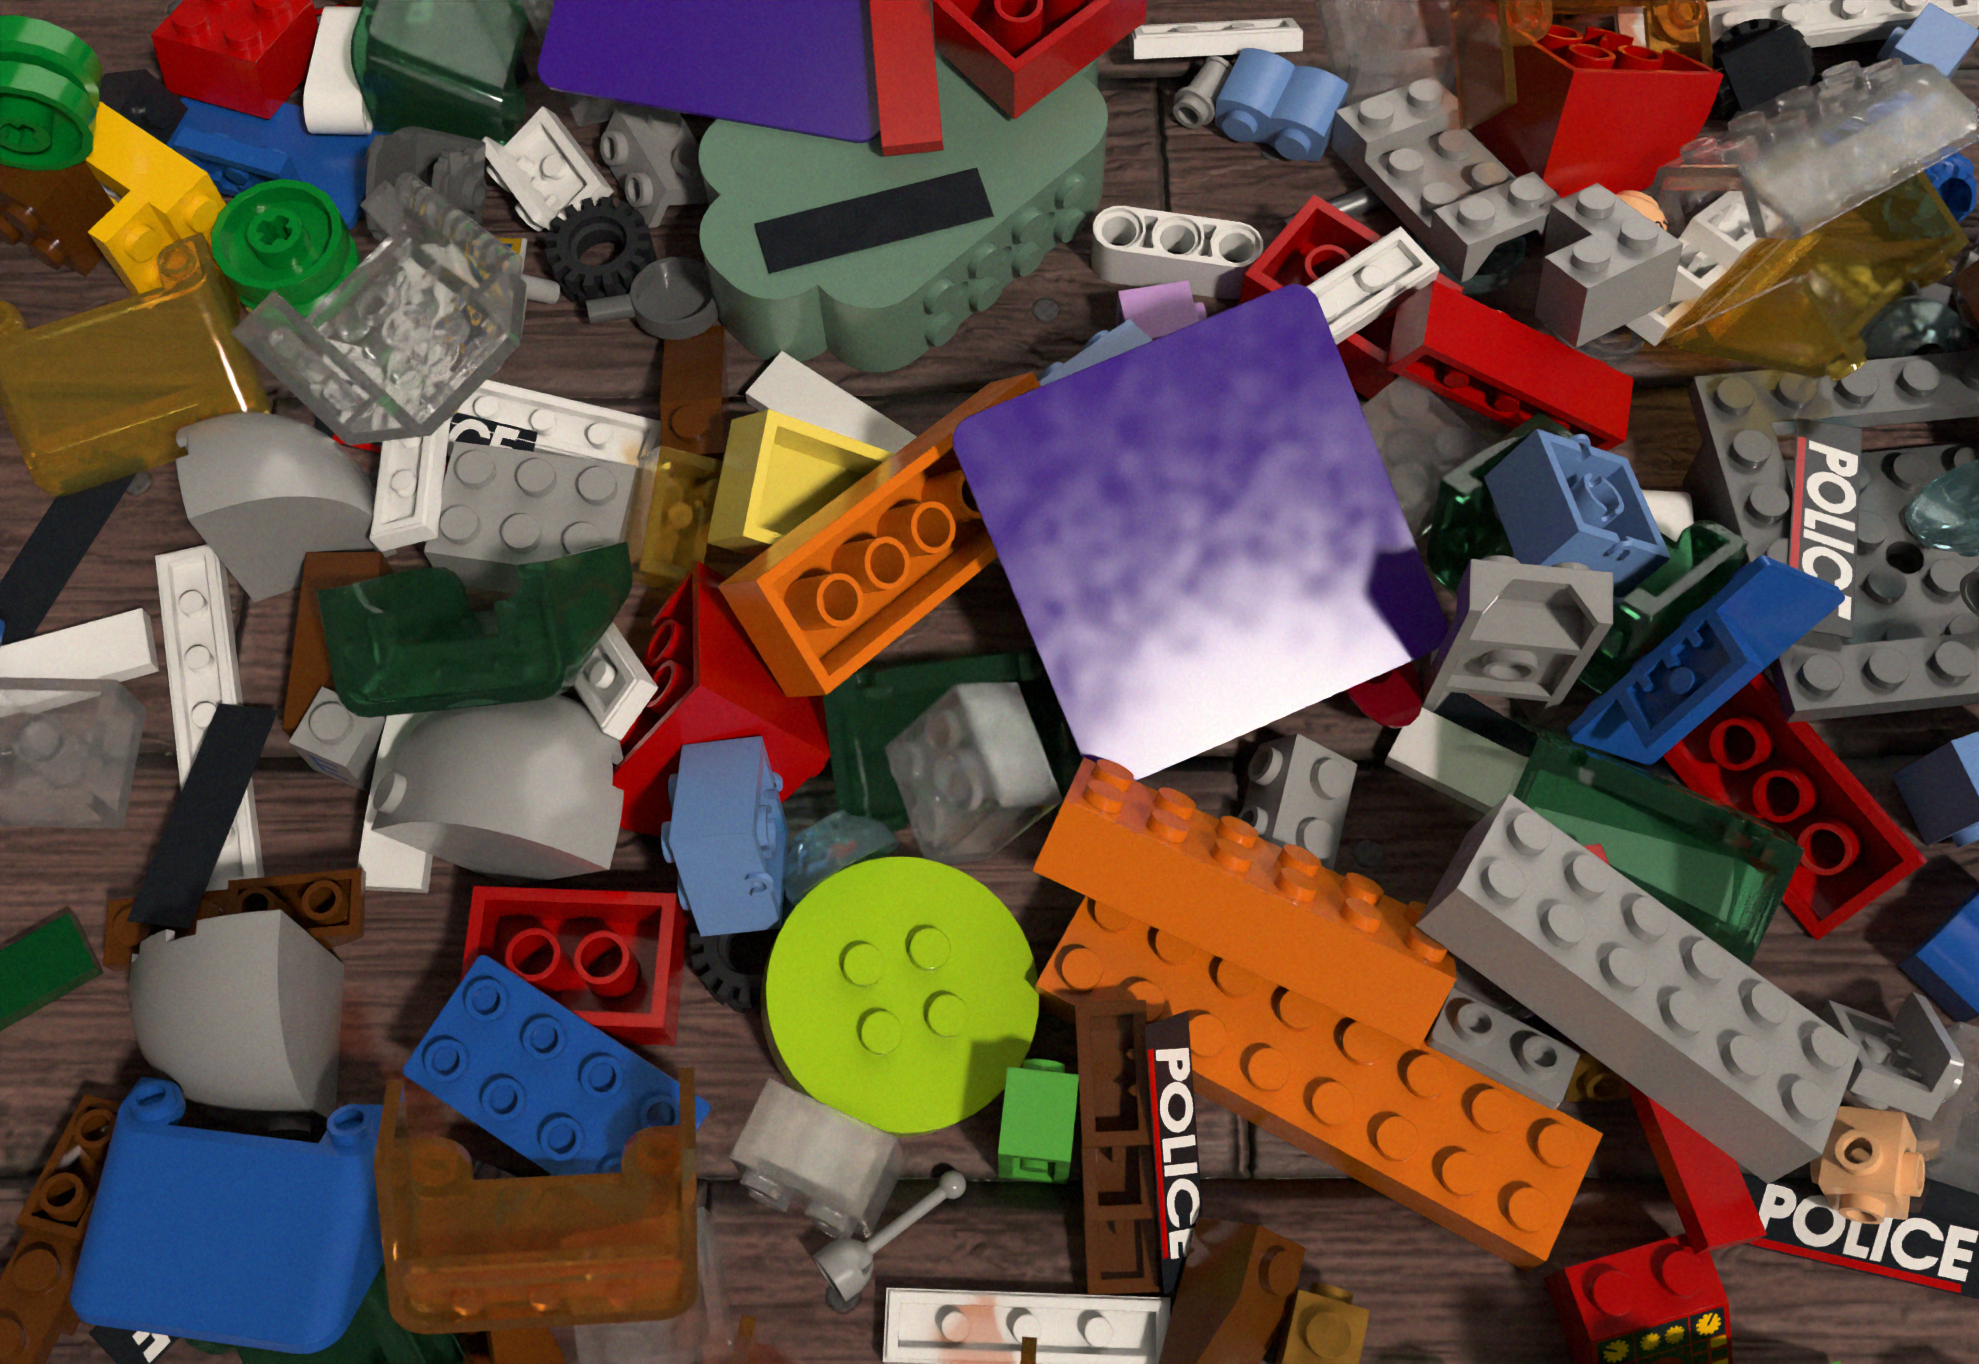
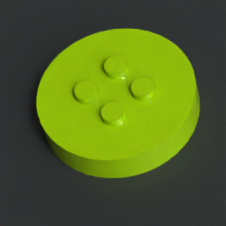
[760,857,1039,1138]

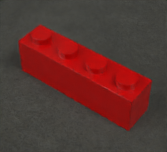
[1386,280,1634,451]

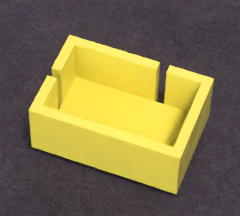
[707,409,895,558]

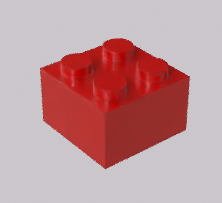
[151,0,319,119]

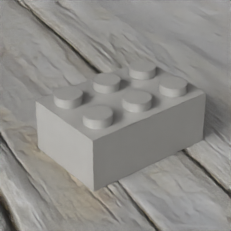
[424,441,649,609]

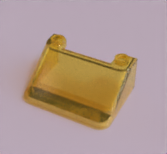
[1665,162,1970,381]
[0,233,270,497]

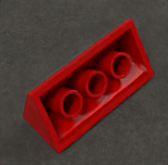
[1663,671,1927,941]

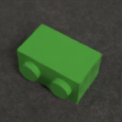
[998,1059,1079,1185]

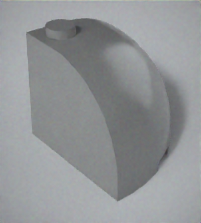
[176,412,398,602]
[371,687,624,886]
[129,910,344,1137]

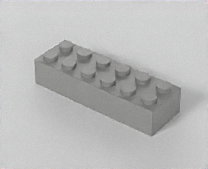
[1415,793,1860,1184]

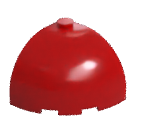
[1468,11,1724,199]
[612,561,831,836]

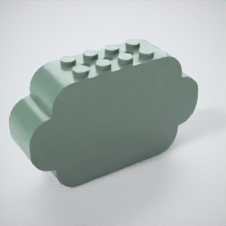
[698,0,1108,373]

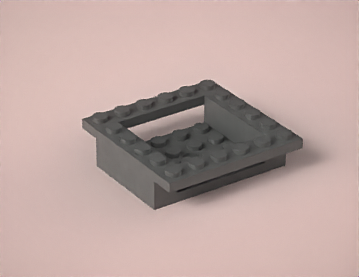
[1682,350,1979,723]

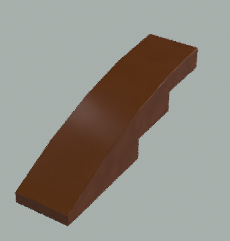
[1074,1000,1159,1295]

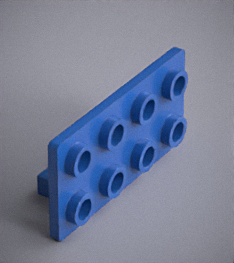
[166,96,393,229]
[1566,555,1846,765]
[403,955,712,1226]

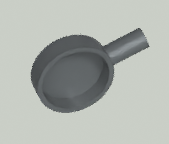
[586,257,719,340]

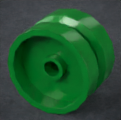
[0,15,103,171]
[211,179,366,334]

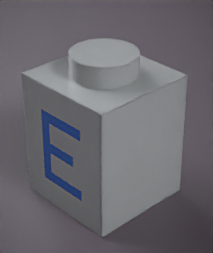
[289,687,386,793]

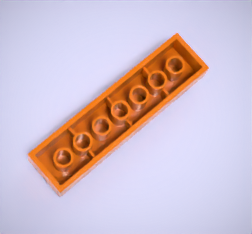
[1035,896,1603,1272]

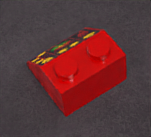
[1544,1233,1733,1364]

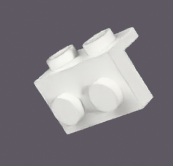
[481,106,614,232]

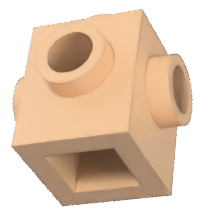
[1810,1106,1925,1224]

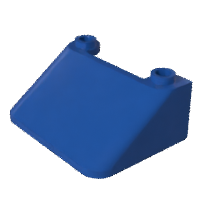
[69,1077,423,1354]

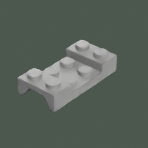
[1331,75,1562,282]
[1420,555,1613,726]

